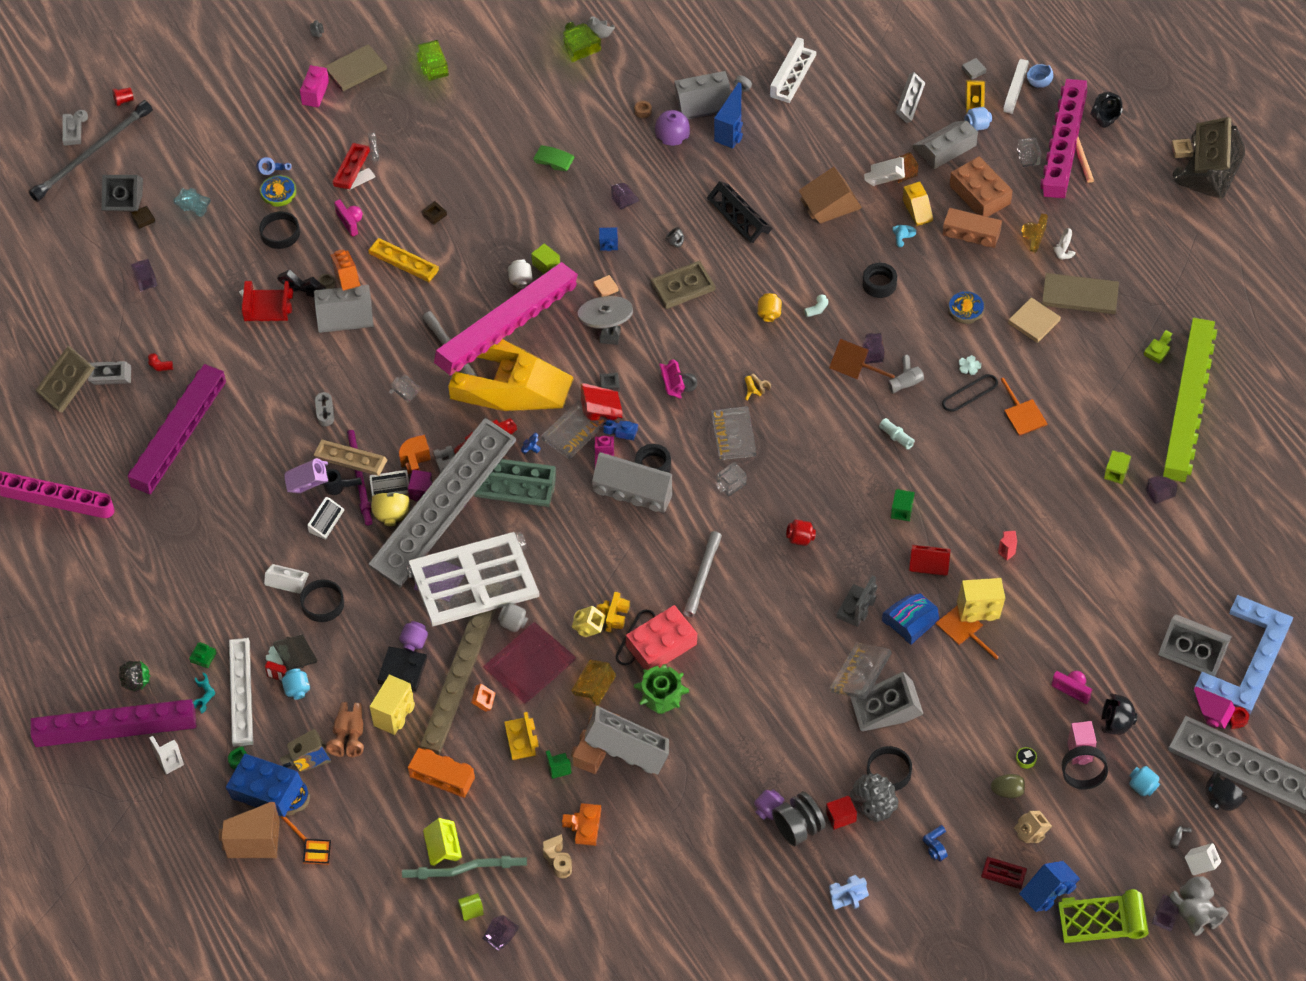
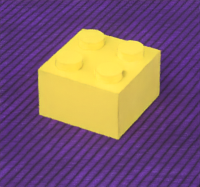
[957,578,1005,622]
[370,675,415,735]

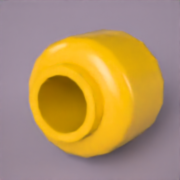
[757,293,782,322]

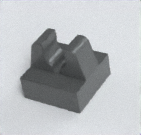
[600,325,621,345]

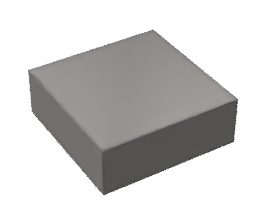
[962,58,986,80]

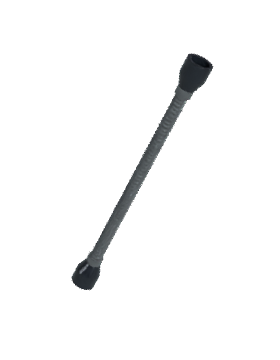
[29,100,153,202]

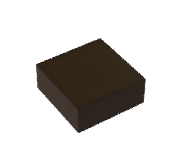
[421,201,447,225]
[131,206,155,229]

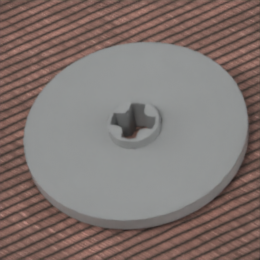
[578,296,633,328]

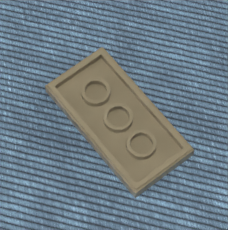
[1042,273,1119,314]

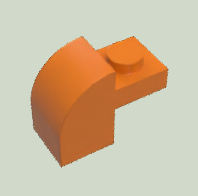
[399,434,431,474]

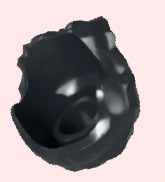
[1090,92,1123,128]

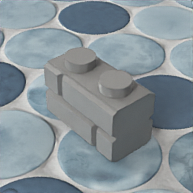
[88,361,131,385]

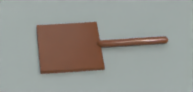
[829,339,895,379]

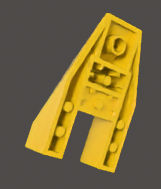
[448,339,573,411]

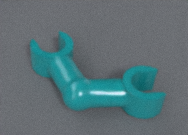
[193,673,215,714]

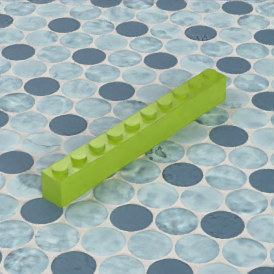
[1163,317,1217,482]

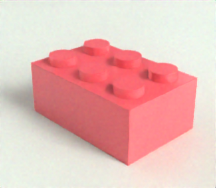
[626,605,698,670]

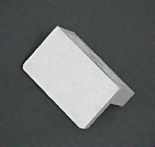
[864,157,905,186]
[149,736,184,774]

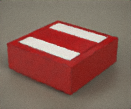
[265,661,287,681]

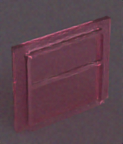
[483,622,576,704]

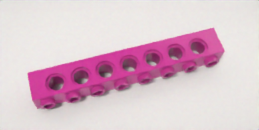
[1040,79,1087,198]

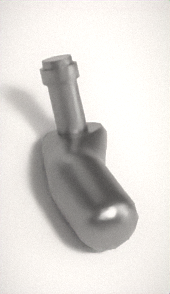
[1170,826,1192,848]

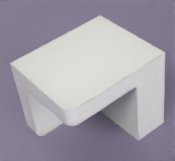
[1185,843,1221,875]

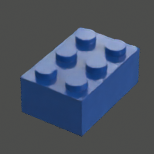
[226,754,303,817]

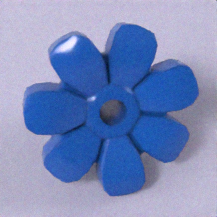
[521,432,541,454]

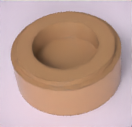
[634,101,652,118]

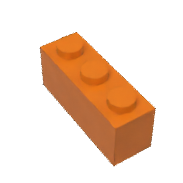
[330,250,360,291]
[408,747,475,798]

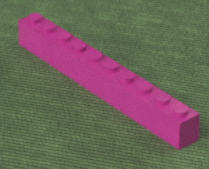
[434,262,578,375]

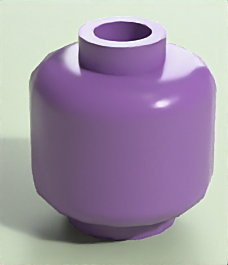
[399,621,428,651]
[754,789,785,820]

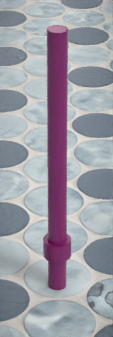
[347,430,373,526]

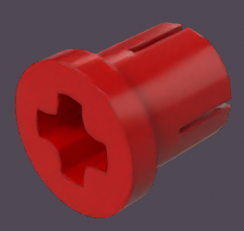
[112,87,134,106]

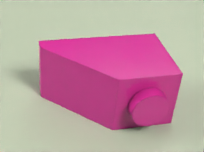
[1194,686,1235,729]

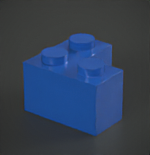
[1019,861,1080,912]

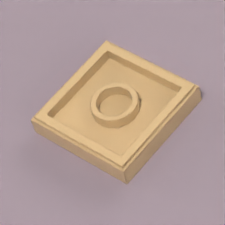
[1008,297,1061,343]

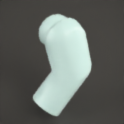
[804,294,828,317]

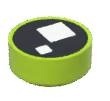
[1016,747,1037,769]

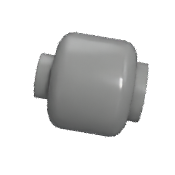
[498,603,528,632]

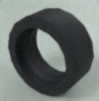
[862,262,898,298]
[635,444,671,473]

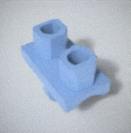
[829,875,869,910]

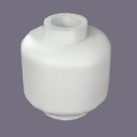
[508,260,533,288]

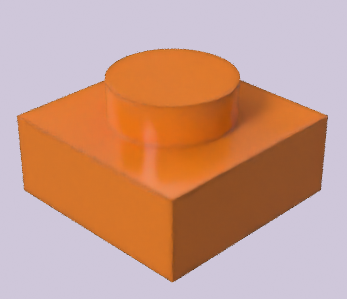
[471,684,495,712]

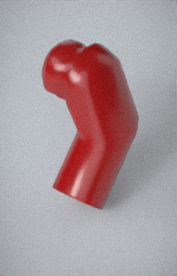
[147,353,173,371]

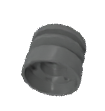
[772,791,825,847]

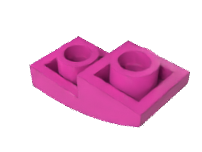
[595,436,614,467]

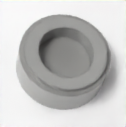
[734,75,752,92]

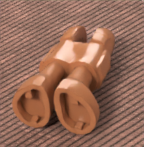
[326,702,364,757]

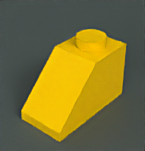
[965,80,985,114]
[902,182,933,226]

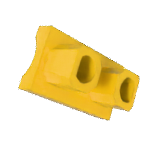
[596,592,630,632]

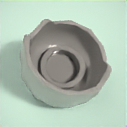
[587,16,615,39]

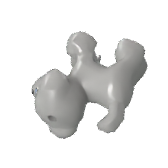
[1170,876,1229,936]

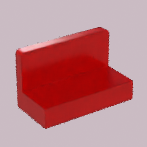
[909,545,951,576]

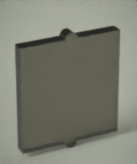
[273,635,318,670]

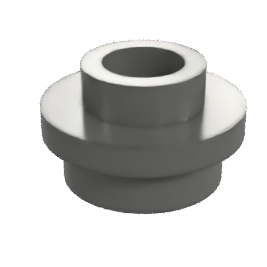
[310,20,324,38]

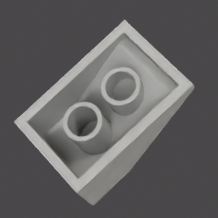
[850,672,923,731]

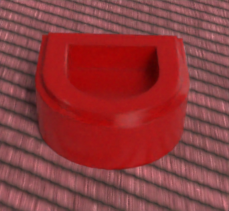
[1229,707,1249,729]

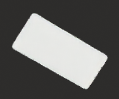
[347,168,375,190]

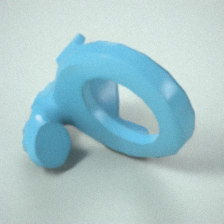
[892,225,917,248]

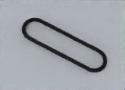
[942,374,998,412]
[615,609,656,666]

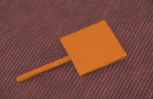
[1001,378,1048,436]
[935,605,999,659]

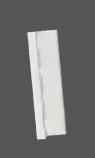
[770,37,816,103]

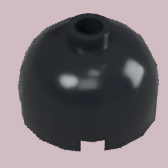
[1101,694,1137,735]
[1205,771,1247,811]

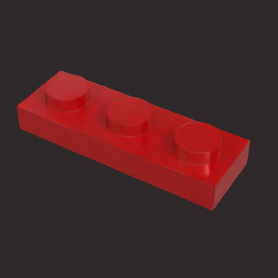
[332,143,370,190]

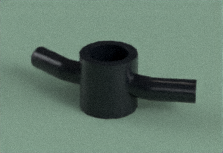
[320,469,362,495]

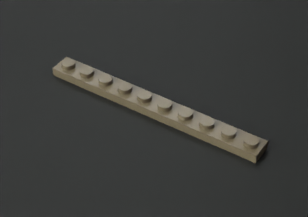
[420,583,503,755]

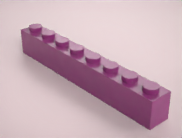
[128,364,226,495]
[31,699,197,747]

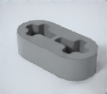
[315,392,334,427]

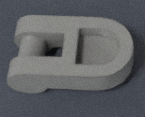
[433,446,455,473]

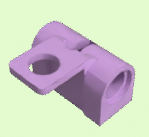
[285,458,328,493]

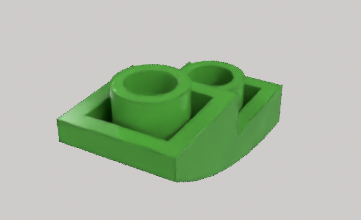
[533,145,575,171]

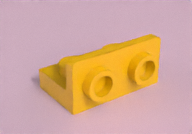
[504,712,539,760]

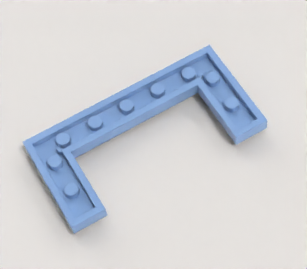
[1194,595,1293,714]

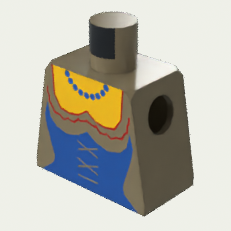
[280,729,331,772]

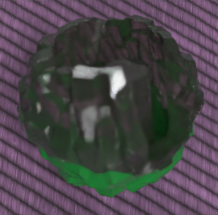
[119,661,150,692]

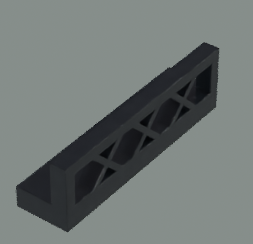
[707,181,773,243]

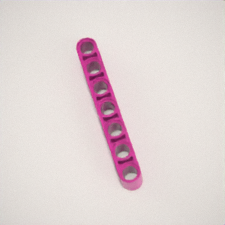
[0,471,115,518]

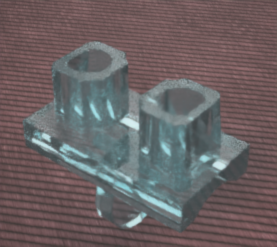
[173,188,211,217]

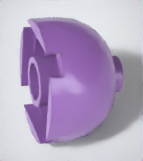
[655,110,690,146]

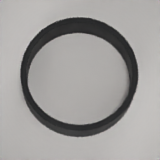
[259,211,300,249]
[300,579,344,622]
[867,746,912,791]
[1062,746,1108,790]

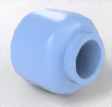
[964,107,992,131]

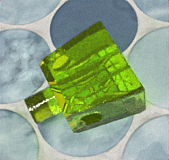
[563,22,601,62]

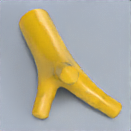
[745,376,762,401]

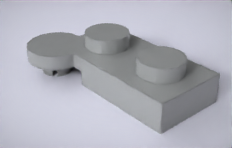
[62,110,88,146]

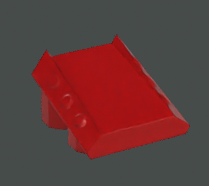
[581,383,623,421]

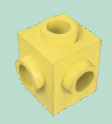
[572,606,606,637]

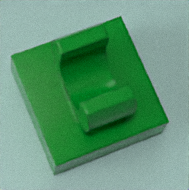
[189,642,217,669]

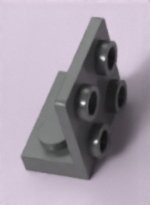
[836,575,878,627]

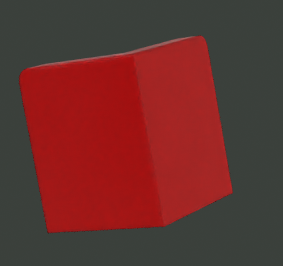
[826,796,857,830]

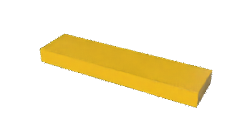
[368,238,439,282]

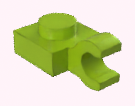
[1144,330,1173,364]

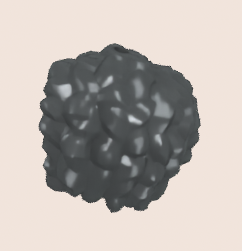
[850,773,899,822]

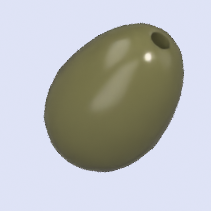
[991,774,1025,798]

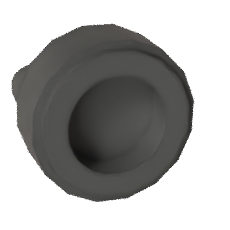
[666,227,684,247]
[681,373,697,392]

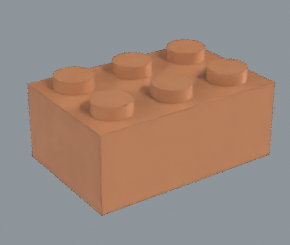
[950,156,1013,217]

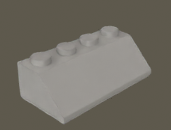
[592,452,672,513]
[584,706,669,775]

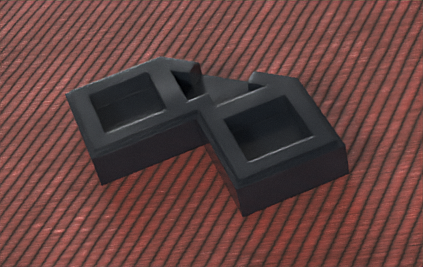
[277,270,326,297]

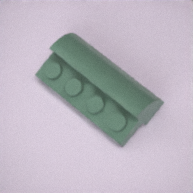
[474,459,556,507]

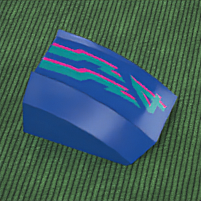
[882,593,939,645]

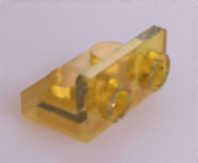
[571,660,616,705]

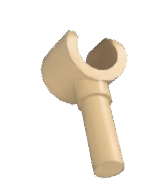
[751,374,771,394]

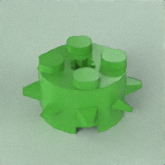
[634,664,689,714]

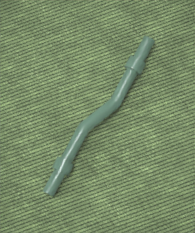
[402,856,527,879]

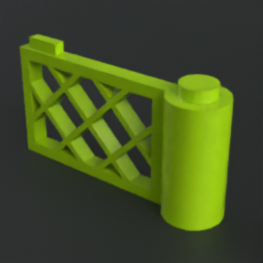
[1058,889,1149,943]

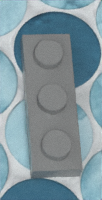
[895,72,925,123]

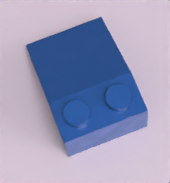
[714,82,743,149]

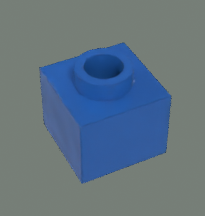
[599,227,618,251]

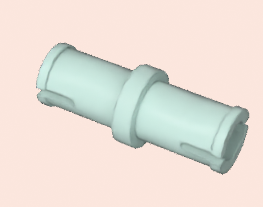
[879,418,915,449]

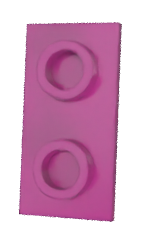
[659,359,685,399]

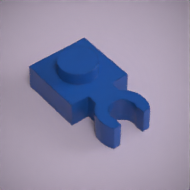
[603,420,638,441]

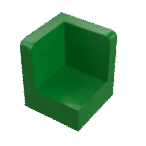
[891,489,915,522]
[545,750,572,779]

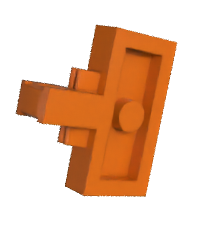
[562,803,601,846]

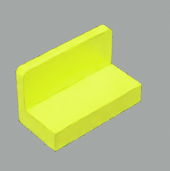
[423,818,462,866]

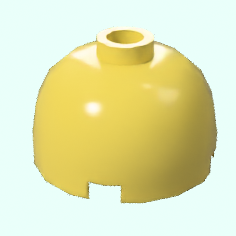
[371,493,410,526]

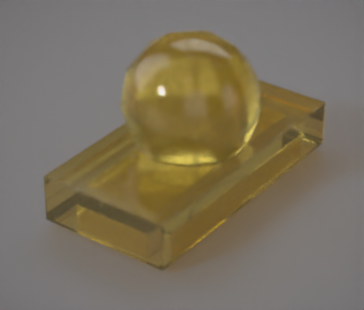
[1022,213,1048,253]

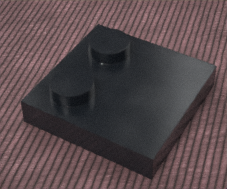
[377,646,427,692]

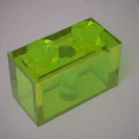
[416,40,449,81]

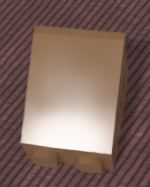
[798,166,862,223]
[219,802,280,858]

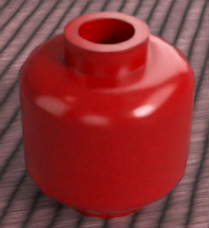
[786,519,816,546]

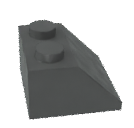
[101,175,143,211]

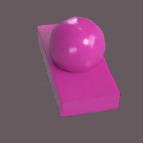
[334,199,363,237]
[1051,670,1092,704]

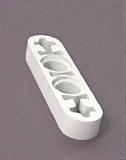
[1003,59,1029,114]

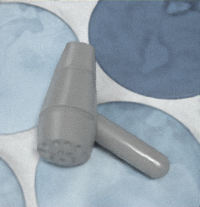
[888,355,924,394]

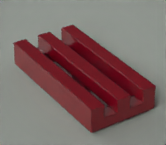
[981,856,1027,889]

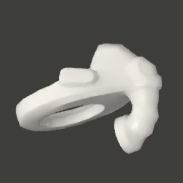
[1053,228,1075,260]

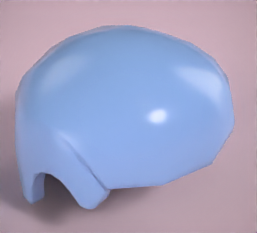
[1027,64,1053,88]

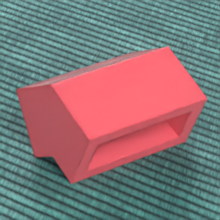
[998,531,1017,561]

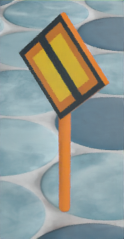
[280,816,331,865]

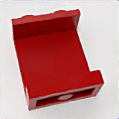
[242,281,293,321]

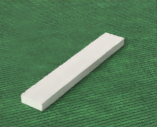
[229,638,253,747]

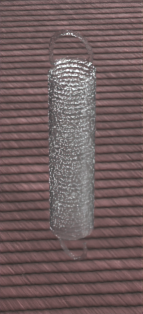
[368,130,380,165]

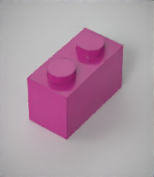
[300,65,329,108]

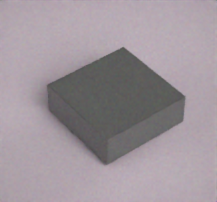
[599,373,620,392]

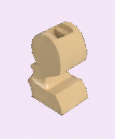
[543,834,572,878]

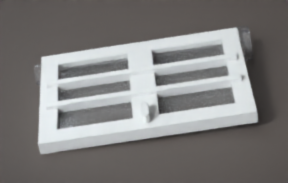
[406,531,539,627]

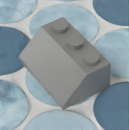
[674,71,731,119]
[913,121,978,169]
[314,285,374,333]
[1158,614,1232,677]

